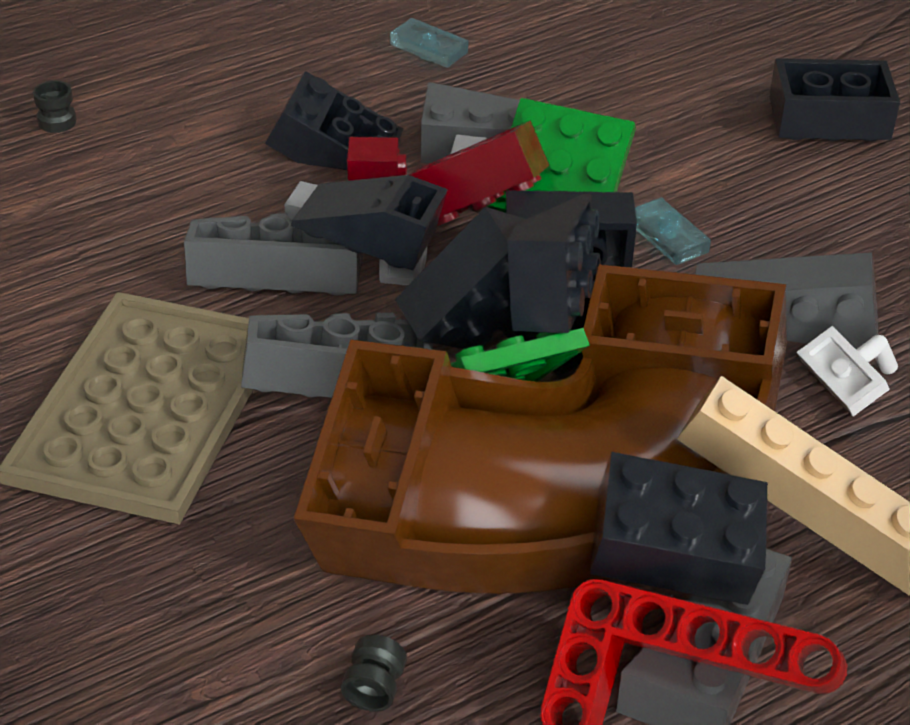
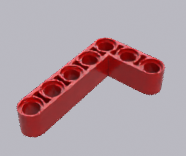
[541,579,847,725]

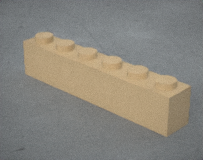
[677,376,910,596]

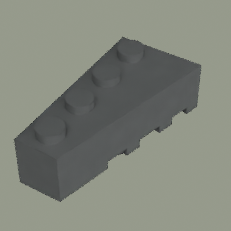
[421,82,520,163]
[184,213,364,296]
[695,252,878,349]
[241,312,433,398]
[616,549,792,725]

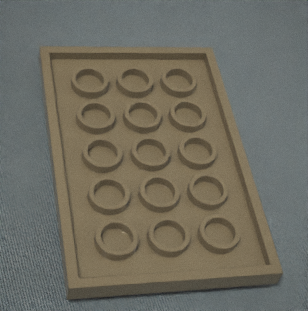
[0,292,253,525]

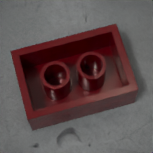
[408,120,549,226]

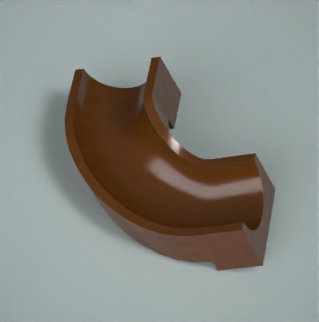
[293,264,787,594]

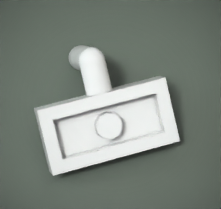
[797,326,898,416]

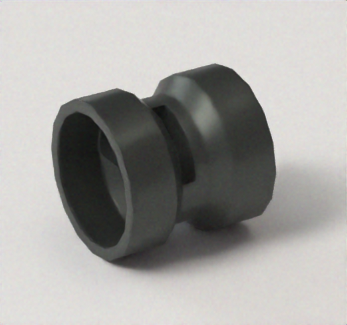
[33,80,76,133]
[341,634,407,712]

